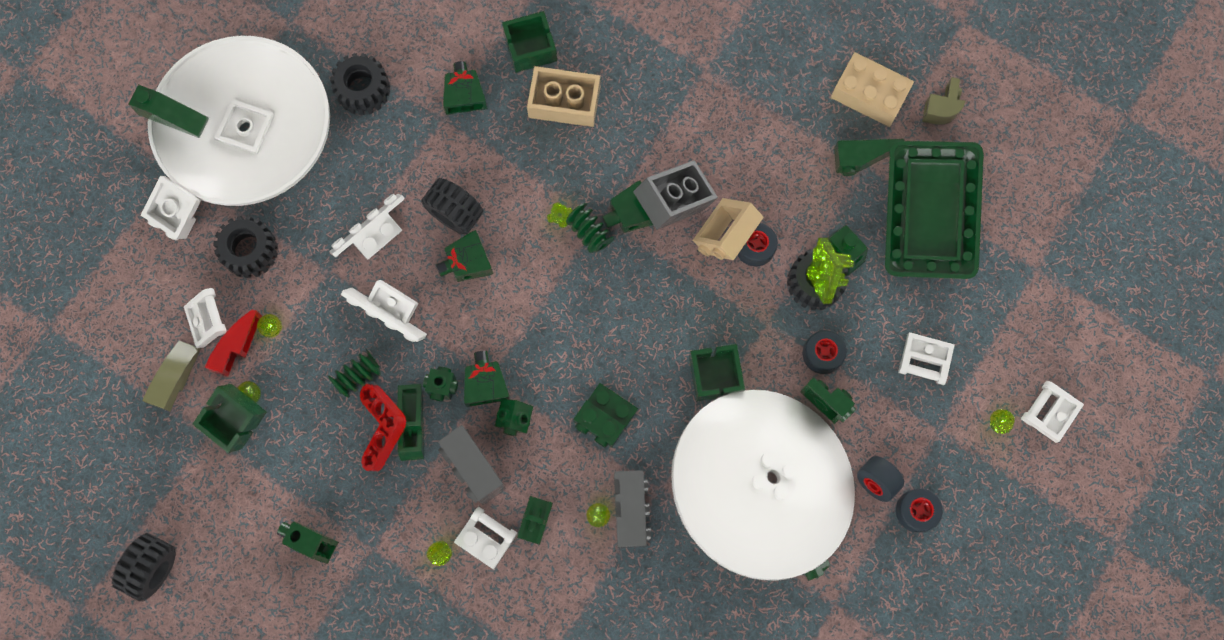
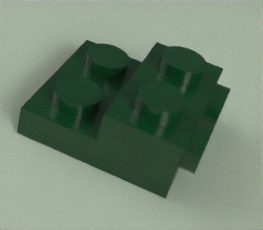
[800,377,856,424]
[573,383,638,448]

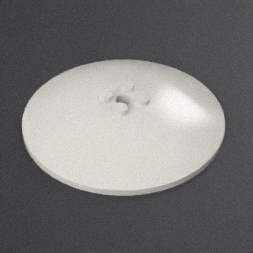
[148,36,330,206]
[671,390,855,580]

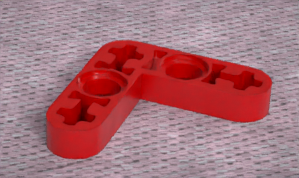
[360,384,406,471]

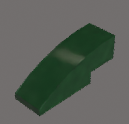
[397,384,424,461]

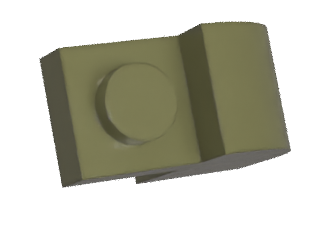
[922,77,966,125]

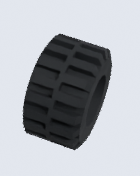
[330,53,390,115]
[421,178,484,235]
[213,216,278,278]
[787,248,849,310]
[112,533,176,602]

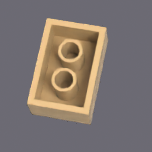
[831,52,914,127]
[527,66,600,127]

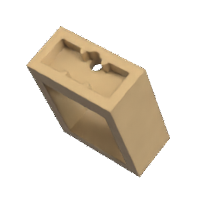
[693,198,764,260]

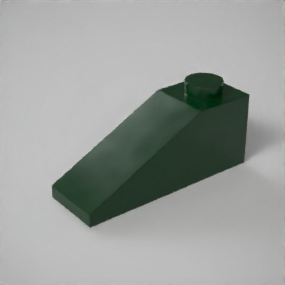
[128,84,209,138]
[834,139,905,176]

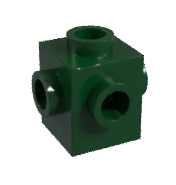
[423,366,458,402]
[495,399,534,437]

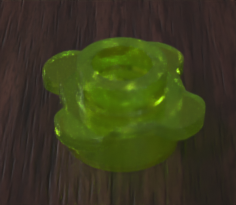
[547,202,573,228]

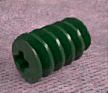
[566,203,614,253]
[328,349,381,398]

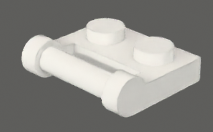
[184,288,227,348]
[898,332,954,385]
[1021,381,1084,443]
[454,506,518,569]

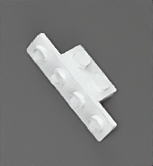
[329,194,405,260]
[341,280,427,342]

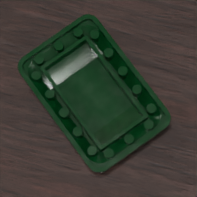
[885,141,984,279]

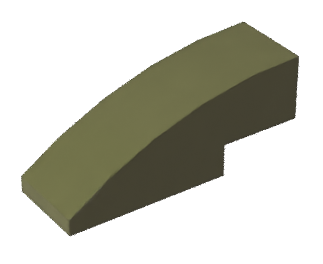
[142,341,201,412]

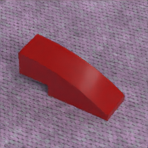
[204,309,262,377]

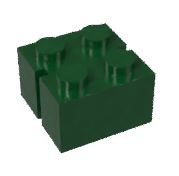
[502,11,557,73]
[689,344,745,402]
[192,384,267,453]

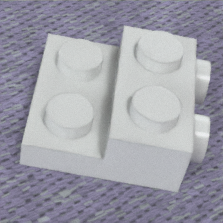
[141,176,201,240]

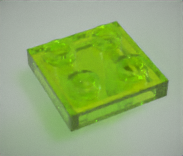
[807,238,854,304]

